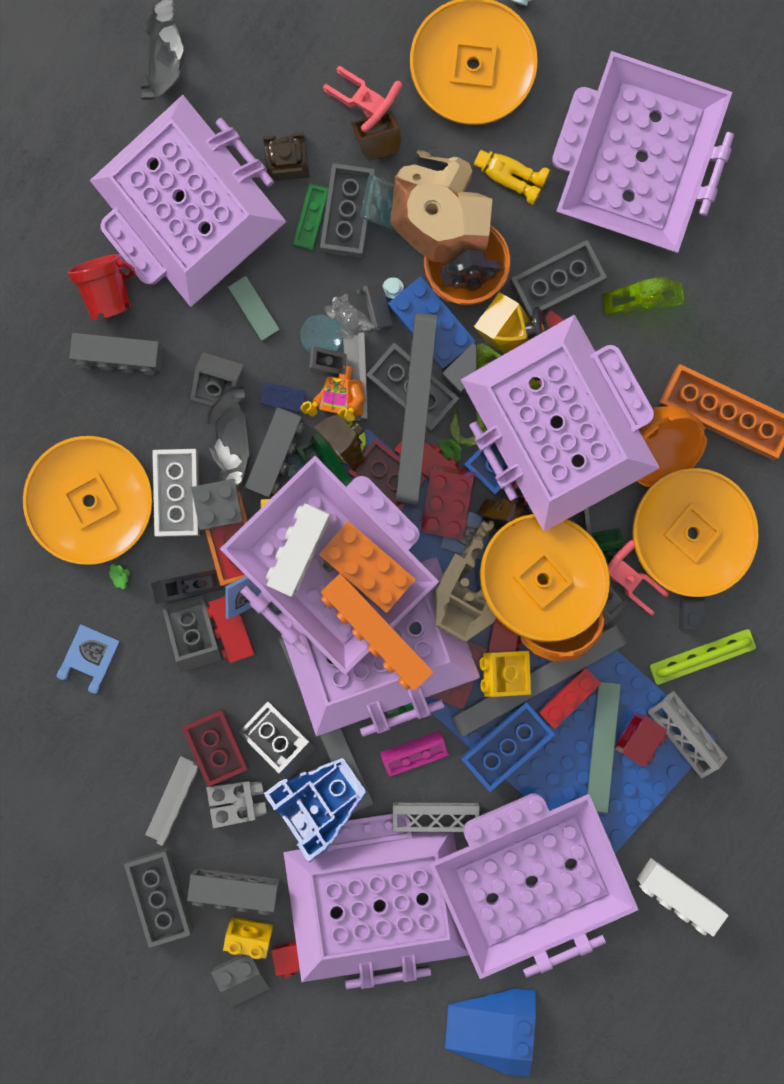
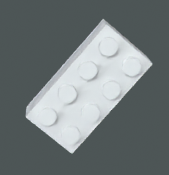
[153,449,201,537]
[266,503,333,597]
[636,858,728,937]

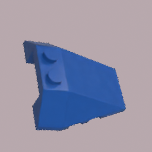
[264,758,367,863]
[445,988,536,1077]

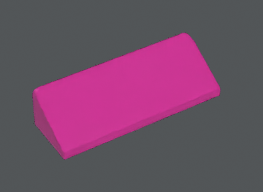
[380,731,449,777]

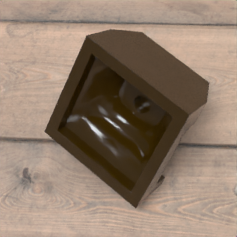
[351,111,401,161]
[263,132,310,181]
[315,414,367,471]
[477,495,531,531]

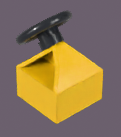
[474,292,548,354]

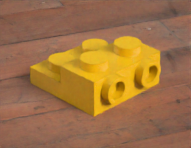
[480,651,531,697]
[223,917,274,959]

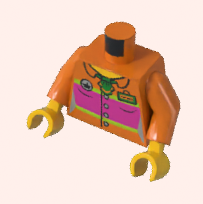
[301,365,365,422]

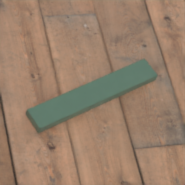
[587,682,621,813]

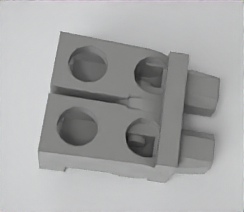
[206,780,267,828]

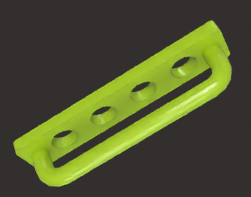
[649,629,756,685]

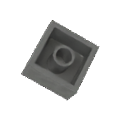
[191,479,244,531]

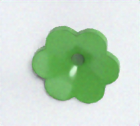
[439,439,462,461]
[109,564,130,589]

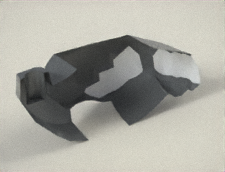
[141,0,184,101]
[206,387,249,484]

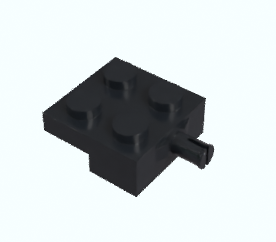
[440,250,503,291]

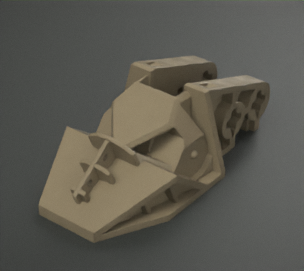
[433,519,496,643]

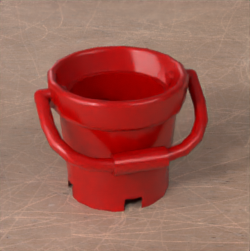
[68,254,135,320]

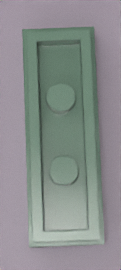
[228,276,280,341]

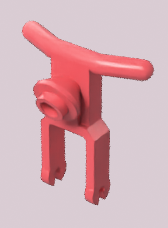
[323,66,402,132]
[607,540,669,616]

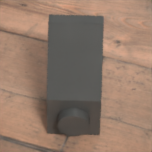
[309,346,347,376]

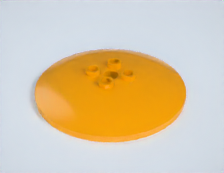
[410,0,538,125]
[23,436,152,565]
[633,468,758,597]
[480,514,610,642]

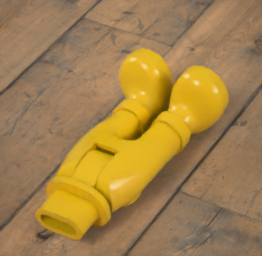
[474,150,550,205]

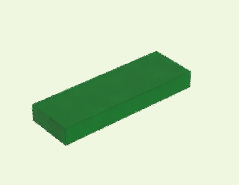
[293,183,329,251]

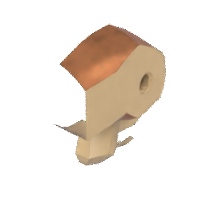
[390,150,492,263]

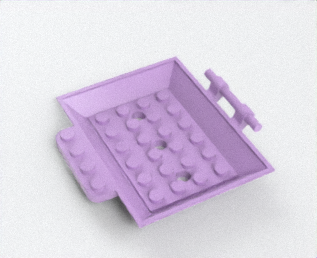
[552,51,734,253]
[90,95,287,307]
[461,315,660,532]
[220,456,439,675]
[276,557,480,737]
[429,793,638,979]
[284,813,469,989]

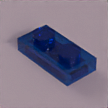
[260,382,306,413]

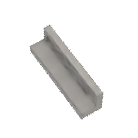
[343,333,368,421]
[648,691,728,779]
[145,756,199,846]
[393,802,479,832]

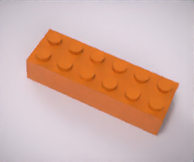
[658,364,784,460]
[320,573,434,691]

